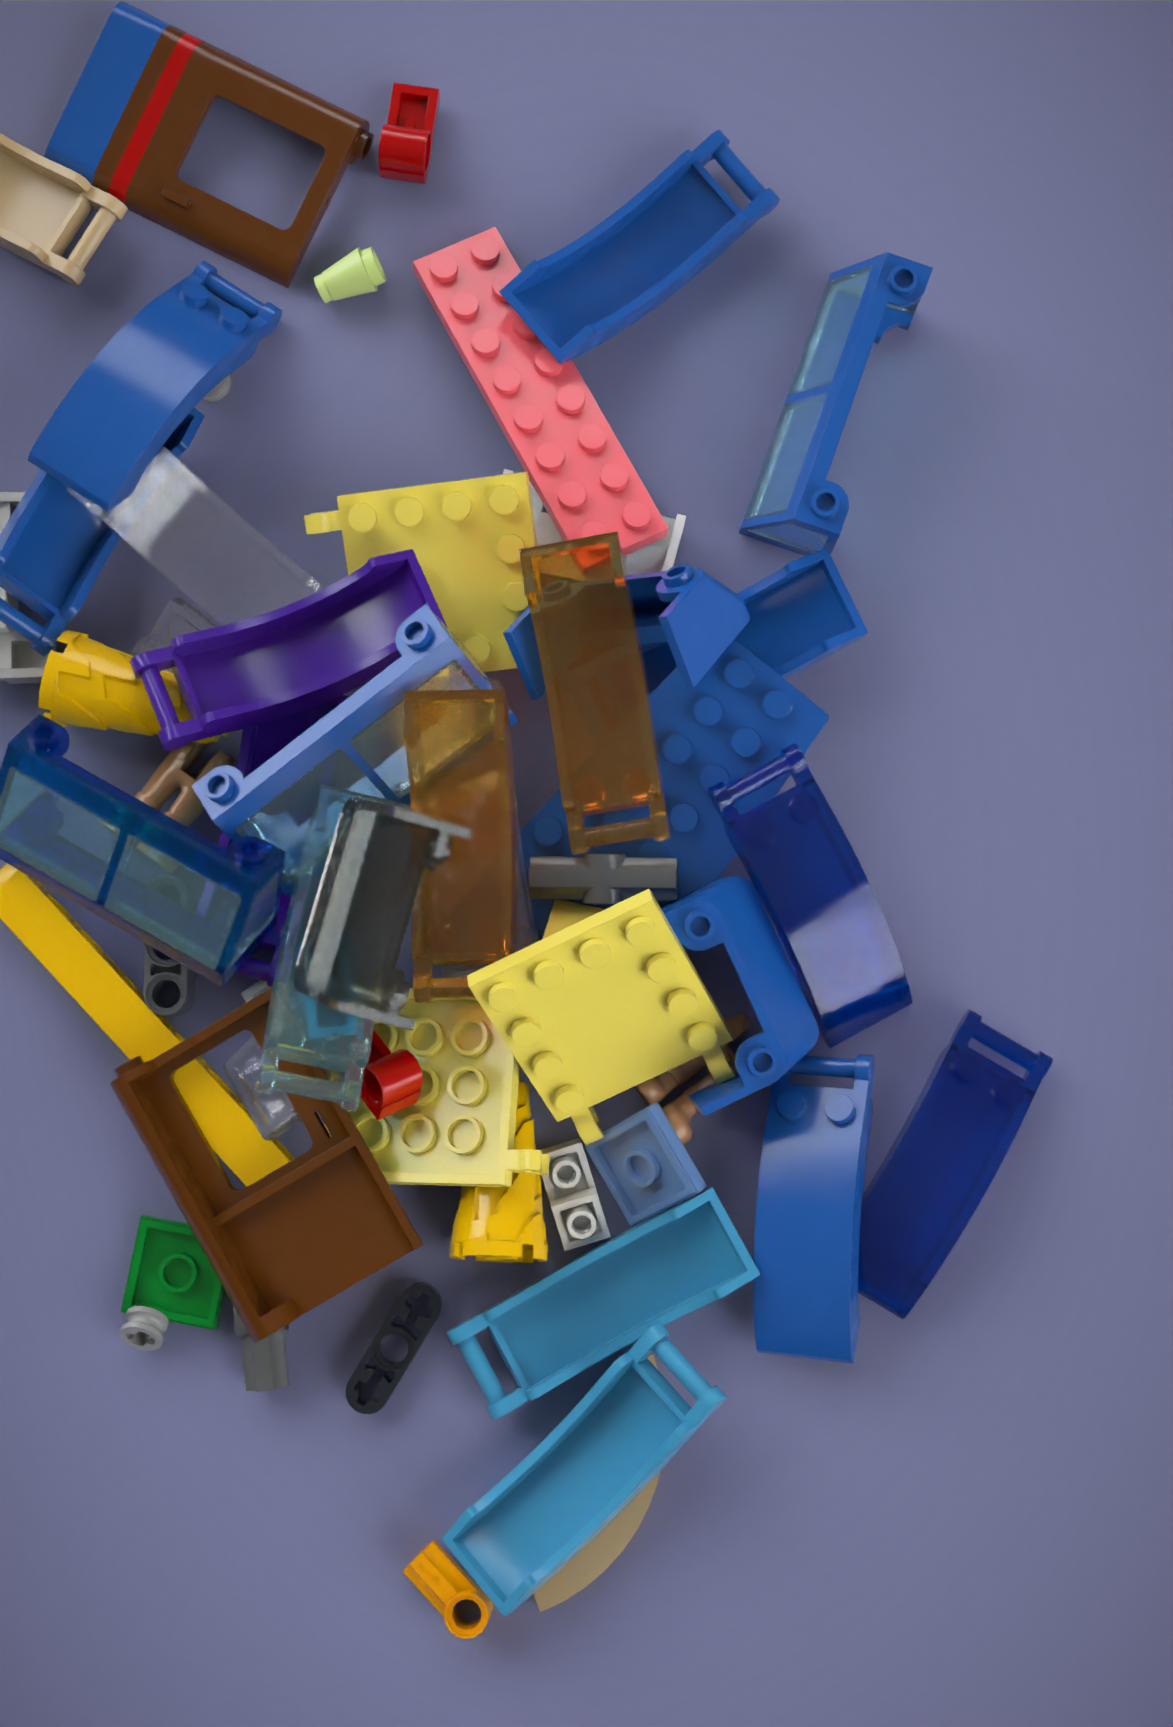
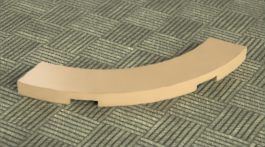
[533,1352,661,1612]

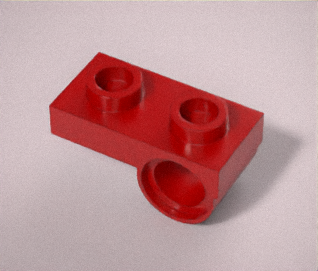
[378,83,440,184]
[322,1020,423,1120]

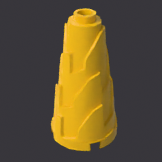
[38,630,231,744]
[449,1074,548,1263]

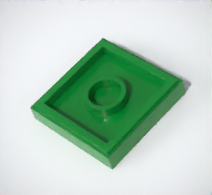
[121,1215,226,1330]

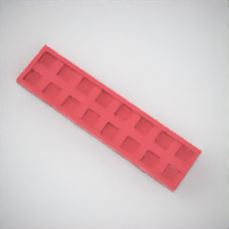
[413,227,669,575]

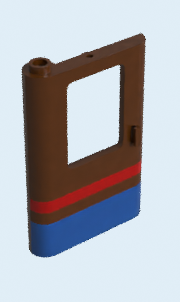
[44,1,374,288]

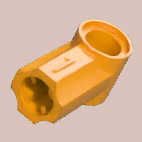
[402,1538,494,1639]

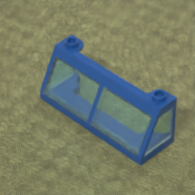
[739,252,933,556]
[192,604,519,897]

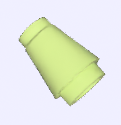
[314,247,386,303]

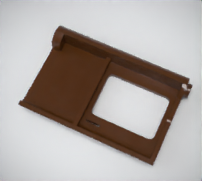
[110,985,423,1343]

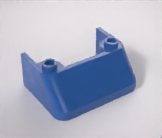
[503,564,750,700]
[660,875,819,1116]

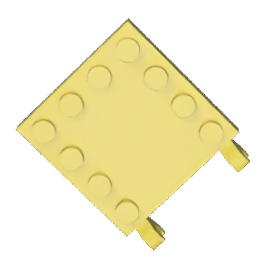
[304,471,543,678]
[467,889,735,1145]
[324,988,550,1187]

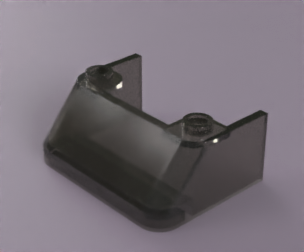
[294,797,471,1030]

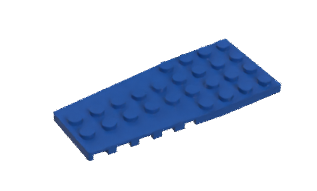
[427,639,829,978]

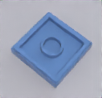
[583,1102,707,1228]

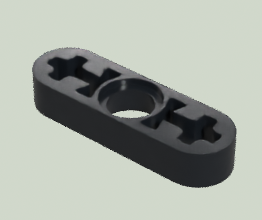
[346,1282,442,1414]

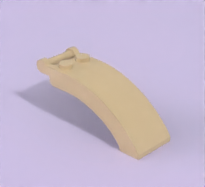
[0,133,128,287]

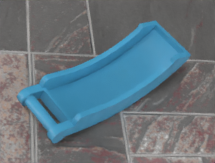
[446,1187,761,1420]
[441,1322,727,1617]

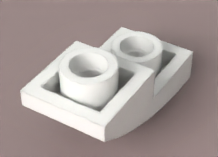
[541,1138,611,1251]

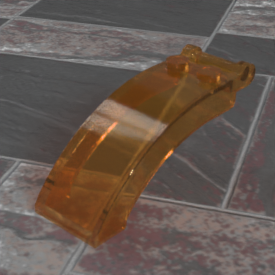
[519,531,671,855]
[403,689,518,1003]

